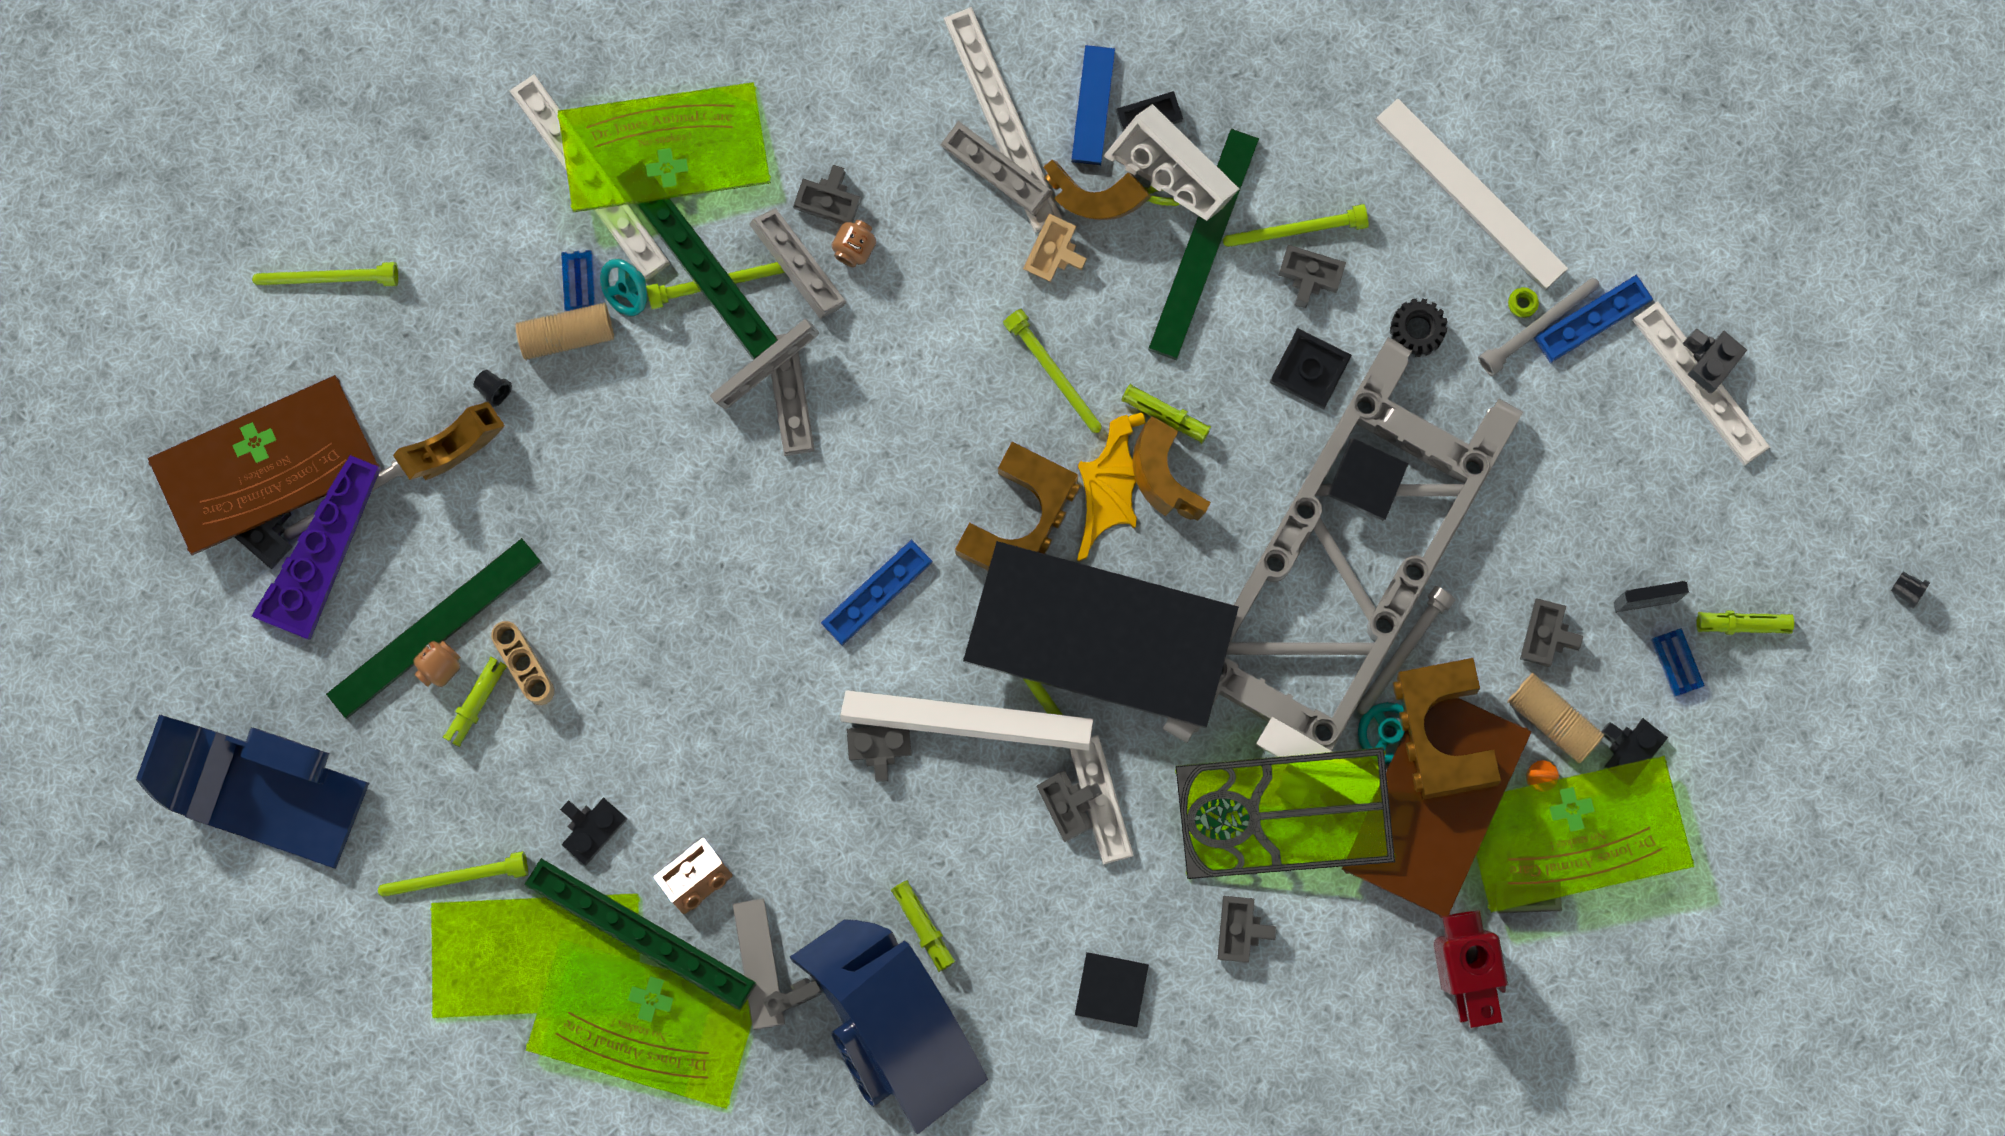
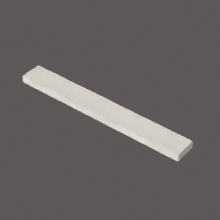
[944,7,1063,233]
[510,74,670,281]
[1375,99,1568,291]
[840,690,1093,750]

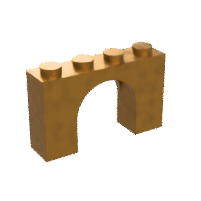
[955,442,1080,571]
[1393,658,1501,800]

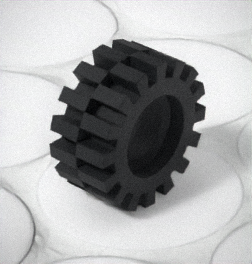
[1390,298,1448,357]

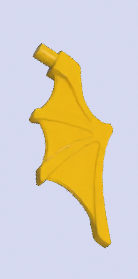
[1077,412,1146,561]

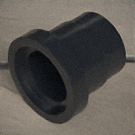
[473,369,512,407]
[1891,571,1930,609]

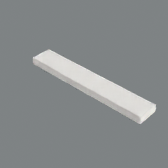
[1632,302,1770,466]

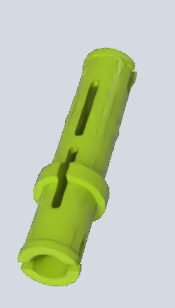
[1121,383,1211,444]
[1696,610,1794,635]
[442,656,507,747]
[891,880,956,972]

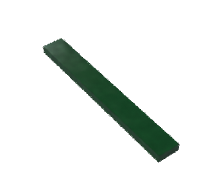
[1148,129,1259,361]
[617,162,778,360]
[326,538,542,719]
[524,858,757,1011]

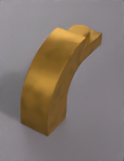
[1043,159,1152,220]
[393,401,505,480]
[1133,416,1211,521]

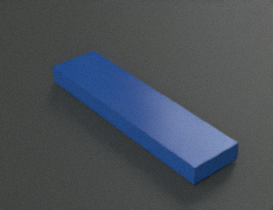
[1071,45,1115,166]
[1534,274,1653,364]
[821,539,933,646]

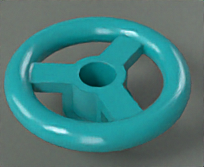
[600,259,647,317]
[1358,702,1405,764]

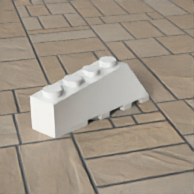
[1104,104,1239,221]

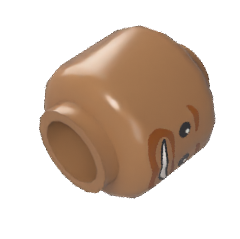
[832,220,877,267]
[414,641,461,687]

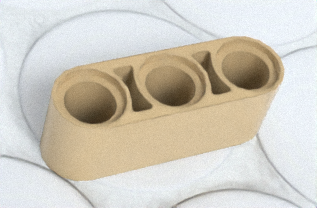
[491,621,554,705]

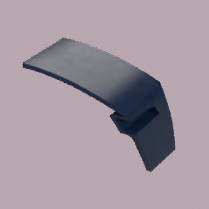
[136,714,370,869]
[790,919,988,1134]

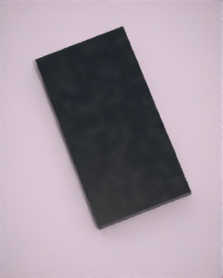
[963,541,1239,728]

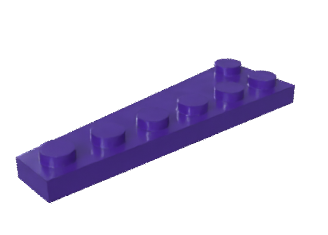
[251,455,381,640]

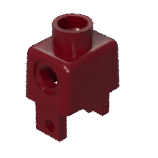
[1434,910,1509,1028]

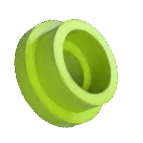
[1508,287,1539,318]

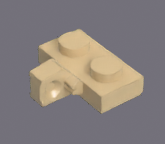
[1023,214,1087,282]

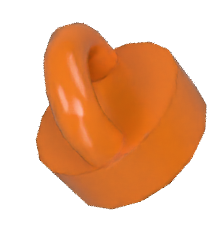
[1526,760,1559,792]

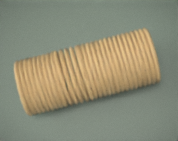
[515,302,614,361]
[1507,673,1605,764]

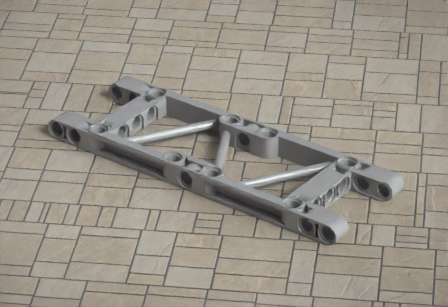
[1163,337,1523,807]

